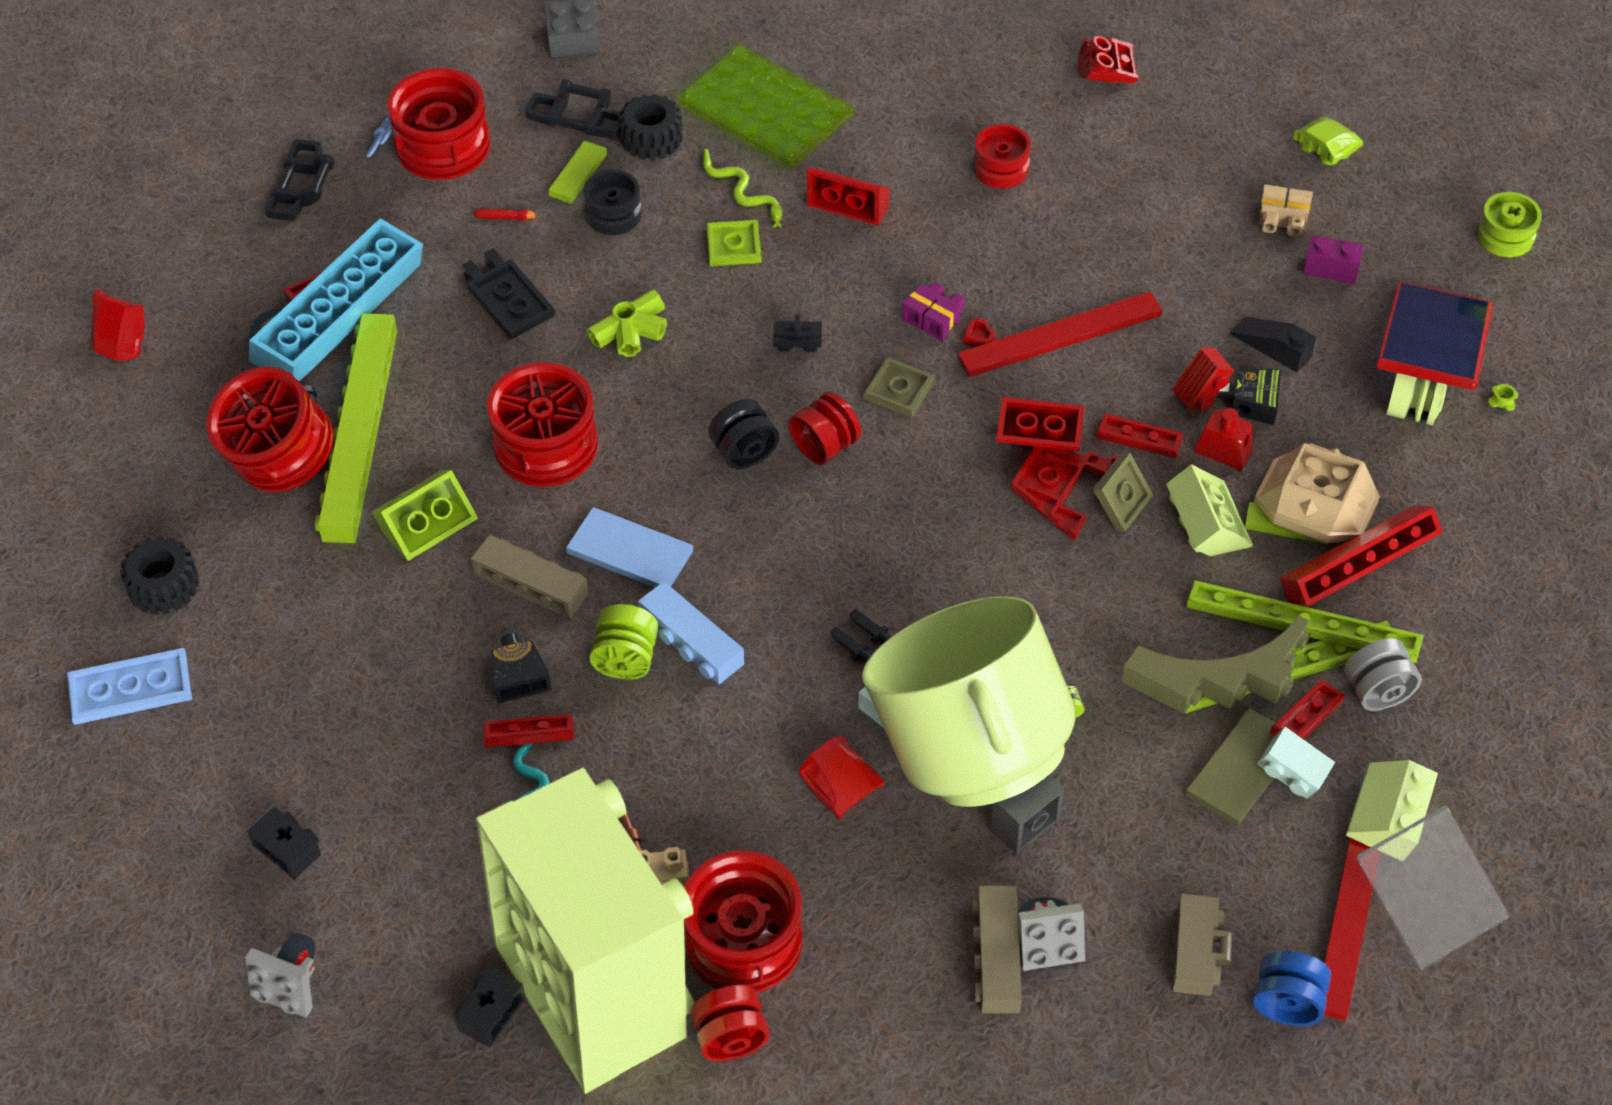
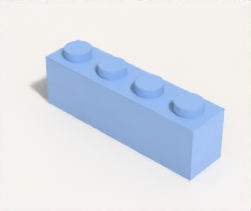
[638,581,744,684]

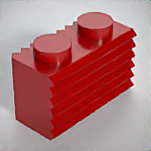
[1172,348,1234,411]

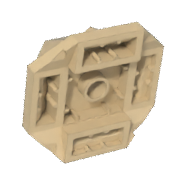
[1254,443,1380,543]

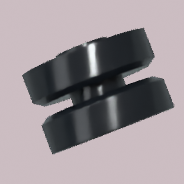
[583,169,642,235]
[708,399,779,470]

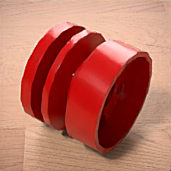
[788,392,861,465]

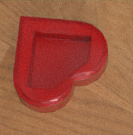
[963,318,996,347]

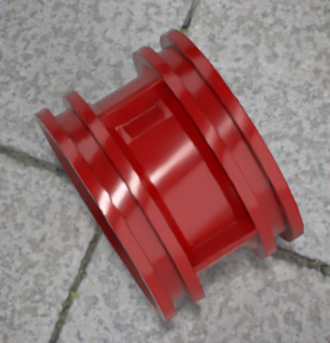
[387,68,491,180]
[487,362,598,487]
[206,366,334,493]
[683,850,803,992]

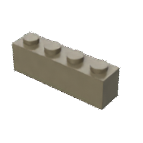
[471,535,588,619]
[972,886,1022,1013]

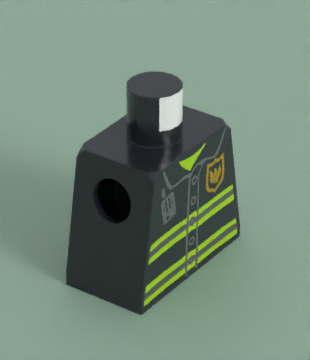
[1216,369,1281,425]

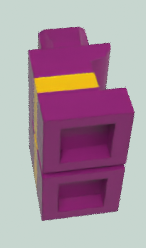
[902,282,965,342]

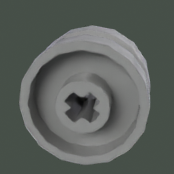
[1344,638,1422,711]

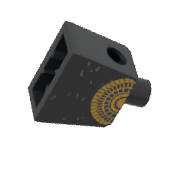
[492,633,552,704]

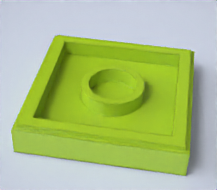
[706,220,761,266]

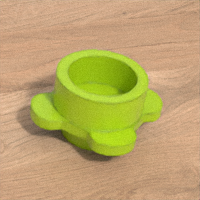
[1488,384,1518,411]

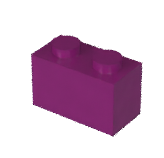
[1303,235,1364,284]

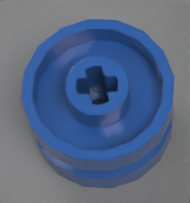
[1253,950,1331,1026]

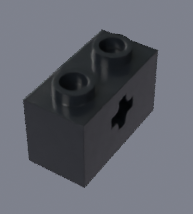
[247,807,321,880]
[454,966,526,1048]

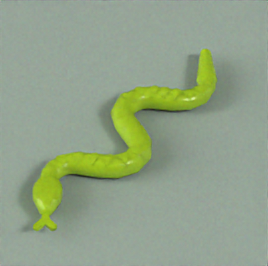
[702,149,782,228]

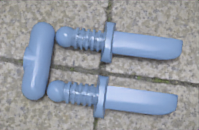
[367,112,393,157]

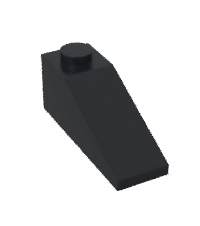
[1230,316,1316,373]

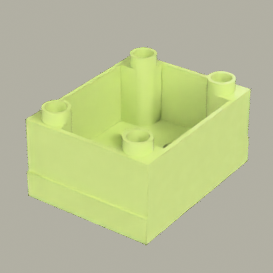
[476,767,694,1094]

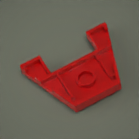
[1011,446,1118,540]

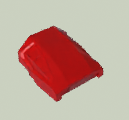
[1078,36,1139,84]
[90,289,145,361]
[799,735,884,820]

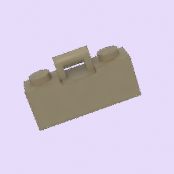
[1173,893,1233,996]

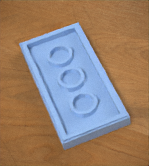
[566,507,693,588]
[67,648,192,725]

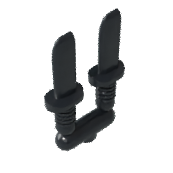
[830,609,892,664]

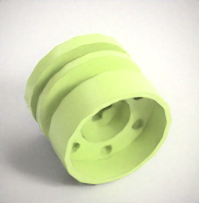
[1386,359,1447,426]

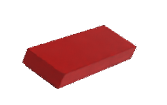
[1096,413,1184,458]
[1270,679,1345,740]
[483,714,574,748]

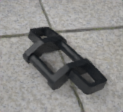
[525,79,620,139]
[265,139,335,221]

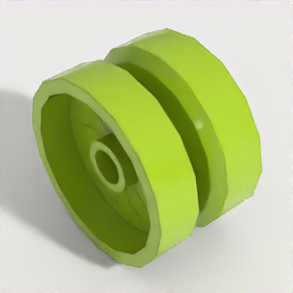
[1477,192,1541,258]

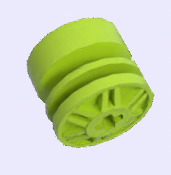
[589,604,658,680]

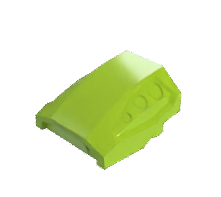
[1293,117,1363,165]

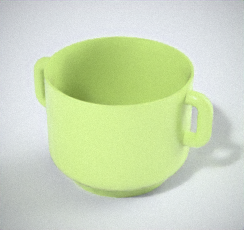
[862,596,1076,807]

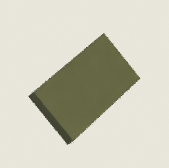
[1185,708,1275,827]

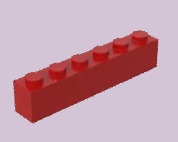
[1279,505,1443,607]

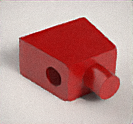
[1194,408,1253,471]

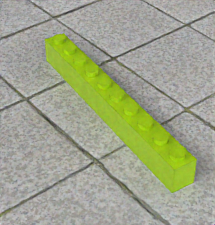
[315,313,397,543]

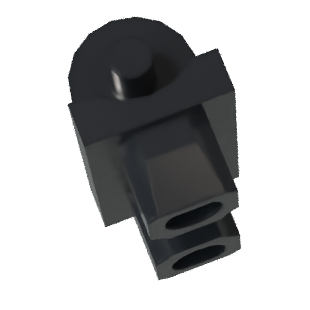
[773,314,822,352]

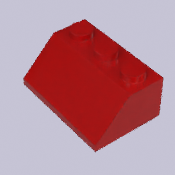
[807,167,890,226]
[996,397,1085,451]

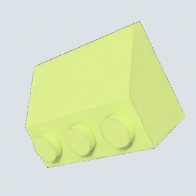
[1166,464,1253,556]
[1346,760,1438,862]

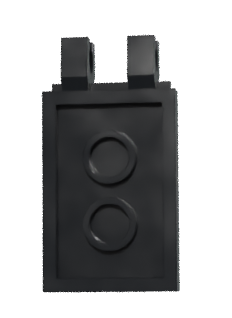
[462,248,555,340]

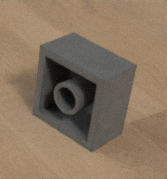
[545,0,599,58]
[991,775,1064,854]

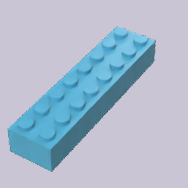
[249,218,423,382]

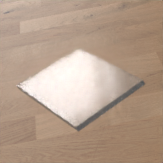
[1357,805,1509,971]

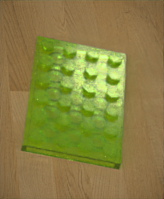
[677,44,855,169]

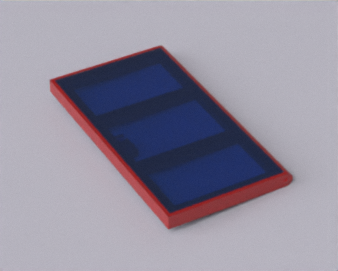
[1377,281,1493,390]

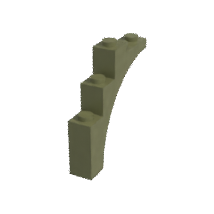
[1122,615,1310,714]

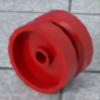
[974,124,1031,188]
[690,985,770,1062]

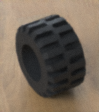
[619,94,683,160]
[120,537,199,615]

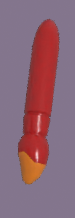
[473,209,536,221]

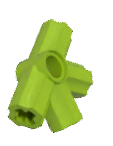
[586,290,667,357]

